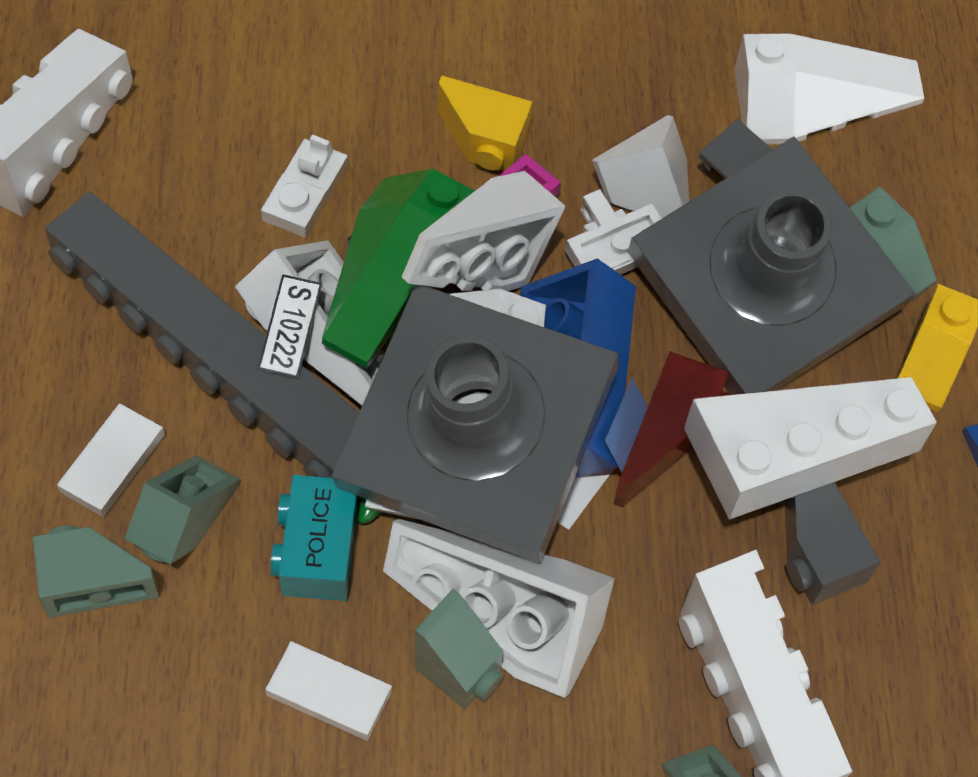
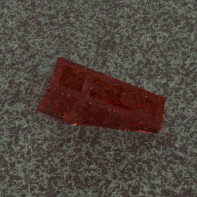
[613,351,732,508]

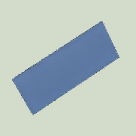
[605,377,649,473]

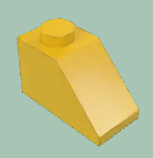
[438,75,533,171]
[897,284,978,412]

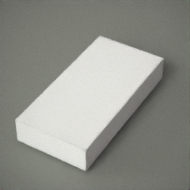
[57,403,165,518]
[265,641,392,741]

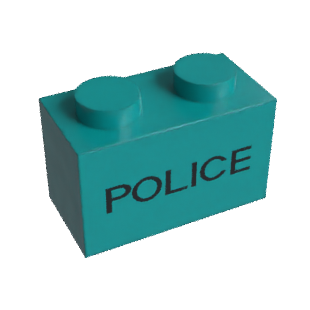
[271,475,359,601]

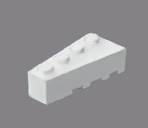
[0,28,133,217]
[684,377,937,520]
[679,550,852,777]

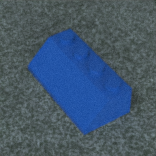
[520,258,636,478]

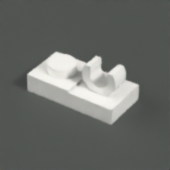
[261,135,348,238]

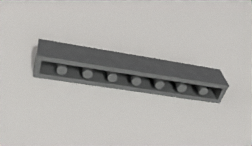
[45,191,359,478]

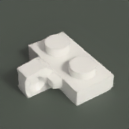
[564,189,662,275]

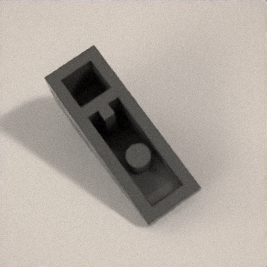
[784,482,880,606]

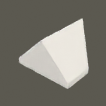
[592,115,690,218]

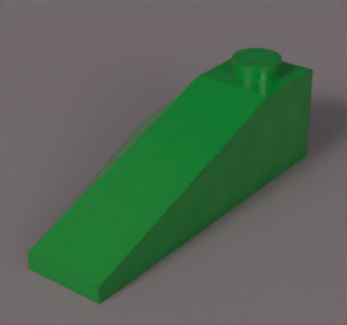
[321,168,475,368]

